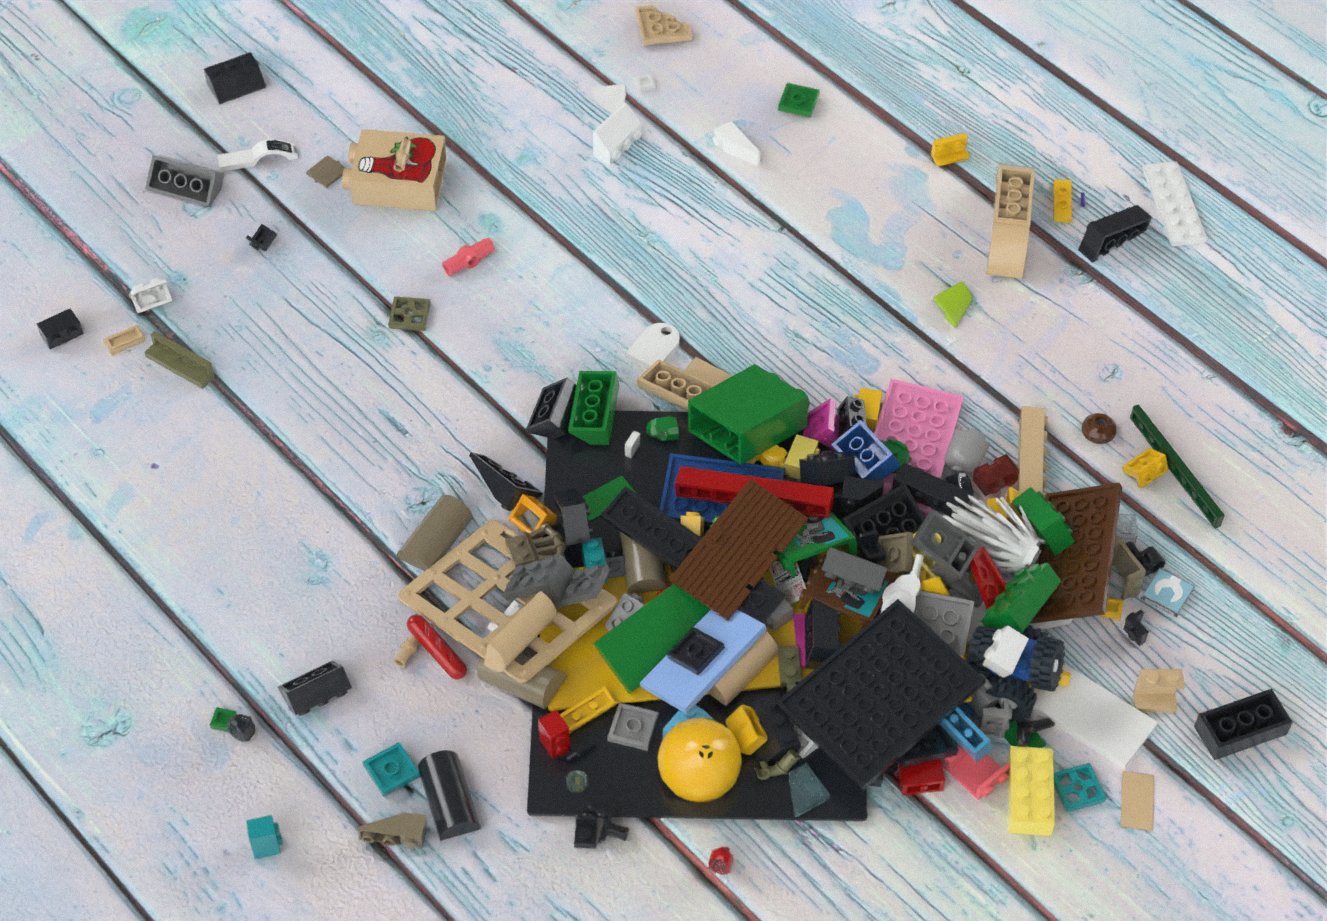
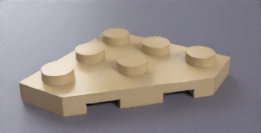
[635,5,692,46]

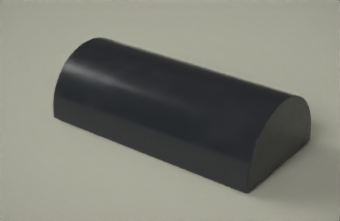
[418,750,481,841]

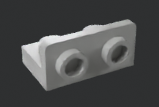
[979,699,1012,738]

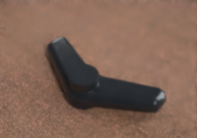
[1017,718,1055,747]

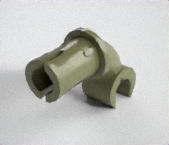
[754,749,800,780]

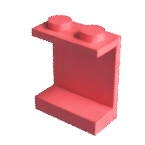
[942,745,1010,800]

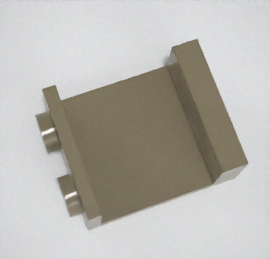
[1112,536,1146,600]

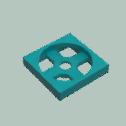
[1053,763,1106,813]

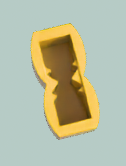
[725,705,768,755]

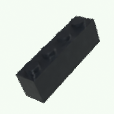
[892,463,974,519]

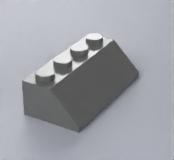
[145,155,225,207]

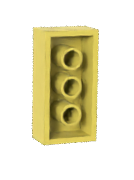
[1007,746,1055,836]

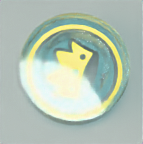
[566,770,588,792]

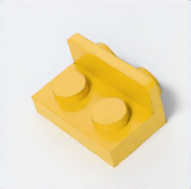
[931,133,969,166]
[1122,448,1168,488]

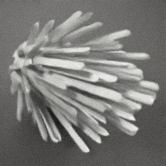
[941,495,1045,574]

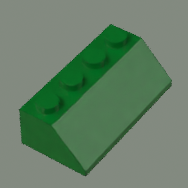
[568,371,620,445]

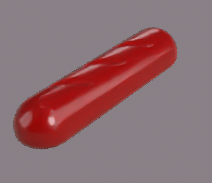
[406,614,467,679]

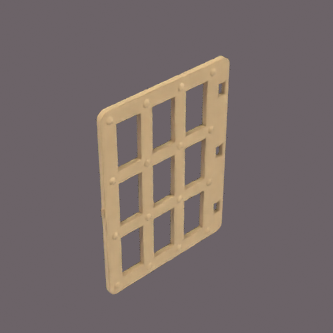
[398,520,617,683]

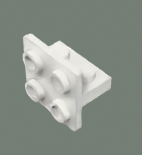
[129,277,173,314]

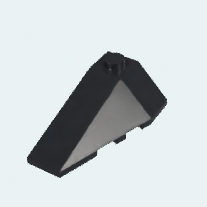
[469,452,543,511]

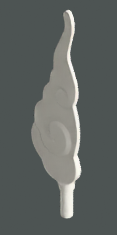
[881,554,924,613]

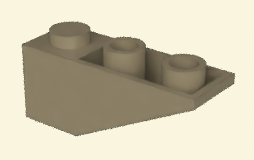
[357,812,428,849]

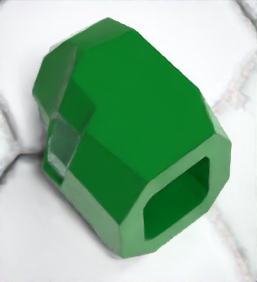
[646,416,679,441]

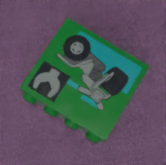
[773,512,858,577]

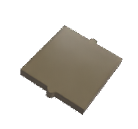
[306,155,346,188]

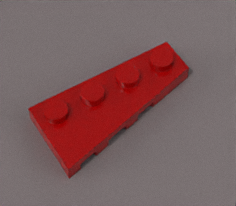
[970,547,1006,609]

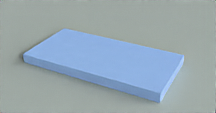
[640,610,767,714]

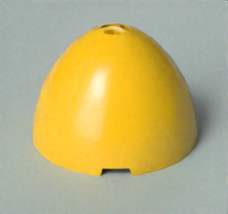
[657,718,742,802]

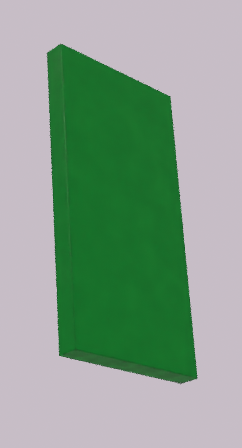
[593,584,711,694]

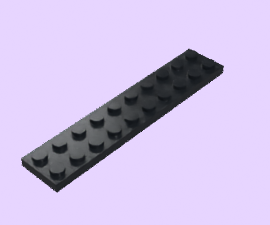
[601,486,785,624]

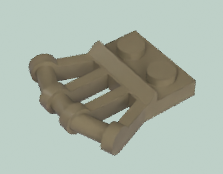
[505,522,566,568]

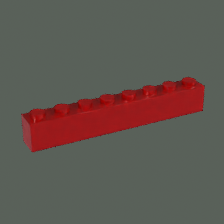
[675,466,834,518]

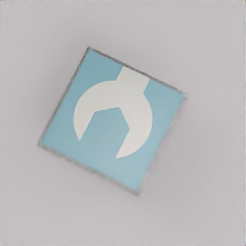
[1141,568,1195,617]

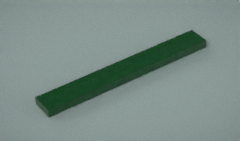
[1130,404,1225,529]

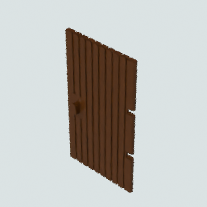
[669,479,809,621]

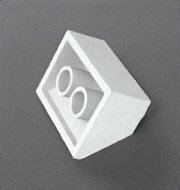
[593,102,642,165]

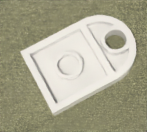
[626,323,680,369]

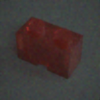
[972,454,1019,496]

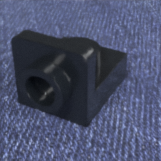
[574,813,597,849]

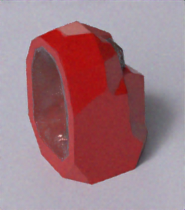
[709,847,734,875]

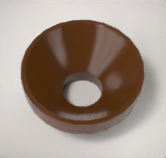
[1082,413,1116,444]

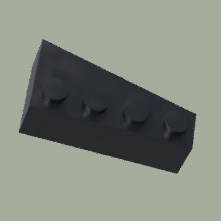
[1078,205,1152,263]

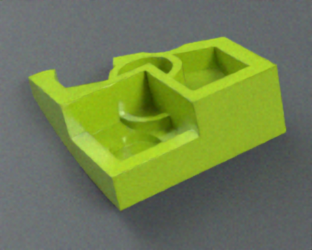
[933,281,973,328]

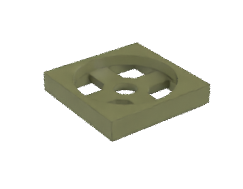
[388,296,431,331]

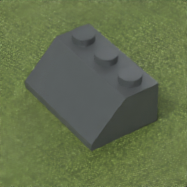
[821,547,887,594]

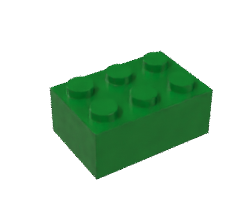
[1012,487,1075,556]

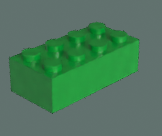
[981,562,1061,633]

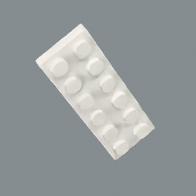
[1142,161,1207,246]

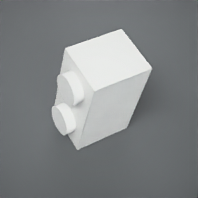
[983,626,1029,678]

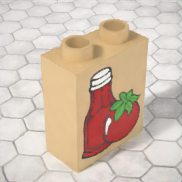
[342,129,447,211]

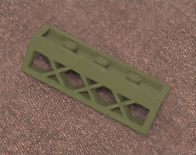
[145,331,215,389]

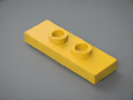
[1053,179,1072,223]

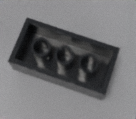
[1194,688,1293,760]

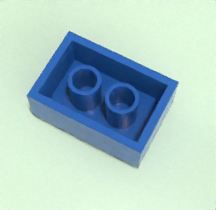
[831,420,900,481]

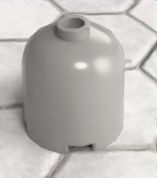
[944,427,990,475]

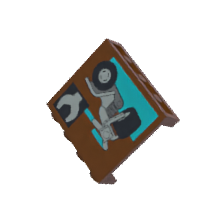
[799,554,897,630]

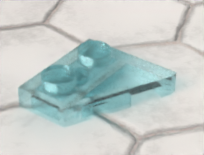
[788,763,830,818]

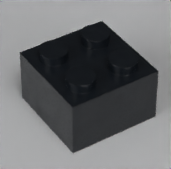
[799,451,856,486]

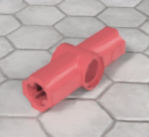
[442,237,495,276]

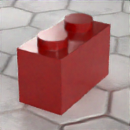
[538,710,570,759]
[897,759,946,796]

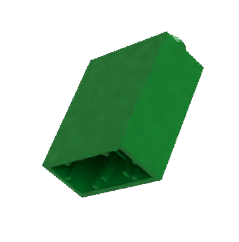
[688,364,810,465]

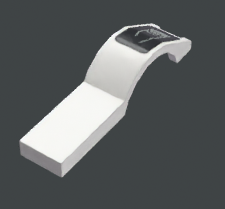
[217,139,298,172]

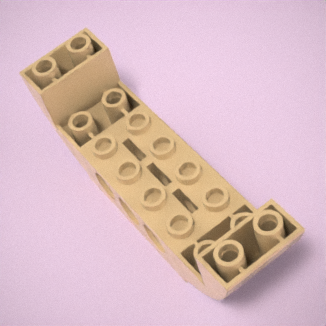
[986,163,1035,279]

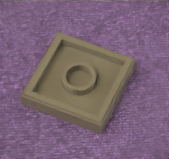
[877,532,913,574]

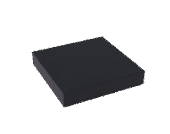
[666,627,725,675]

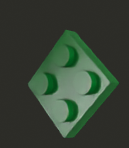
[778,83,820,118]

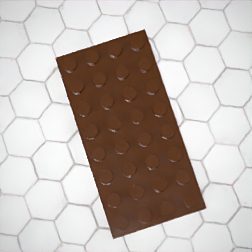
[1029,482,1122,624]

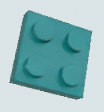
[362,742,420,797]

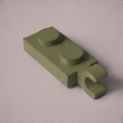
[778,646,801,692]

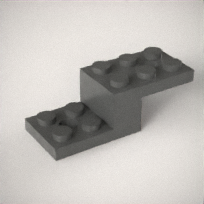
[911,509,983,608]
[502,555,610,608]

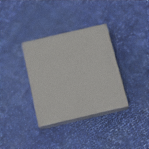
[608,703,659,751]

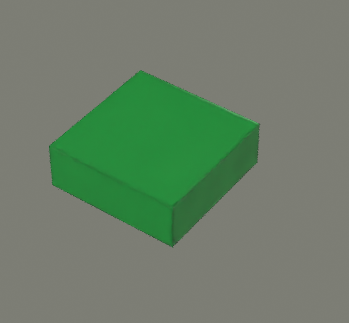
[210,707,237,732]

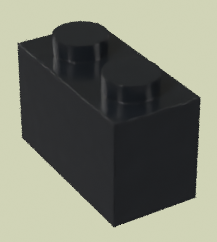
[37,308,83,349]

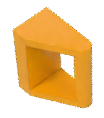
[508,494,557,533]

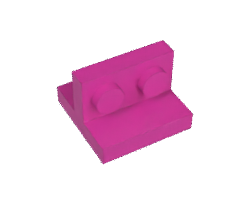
[803,398,840,450]

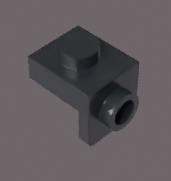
[246,224,277,252]
[857,530,886,563]
[605,551,625,578]
[1123,610,1149,646]

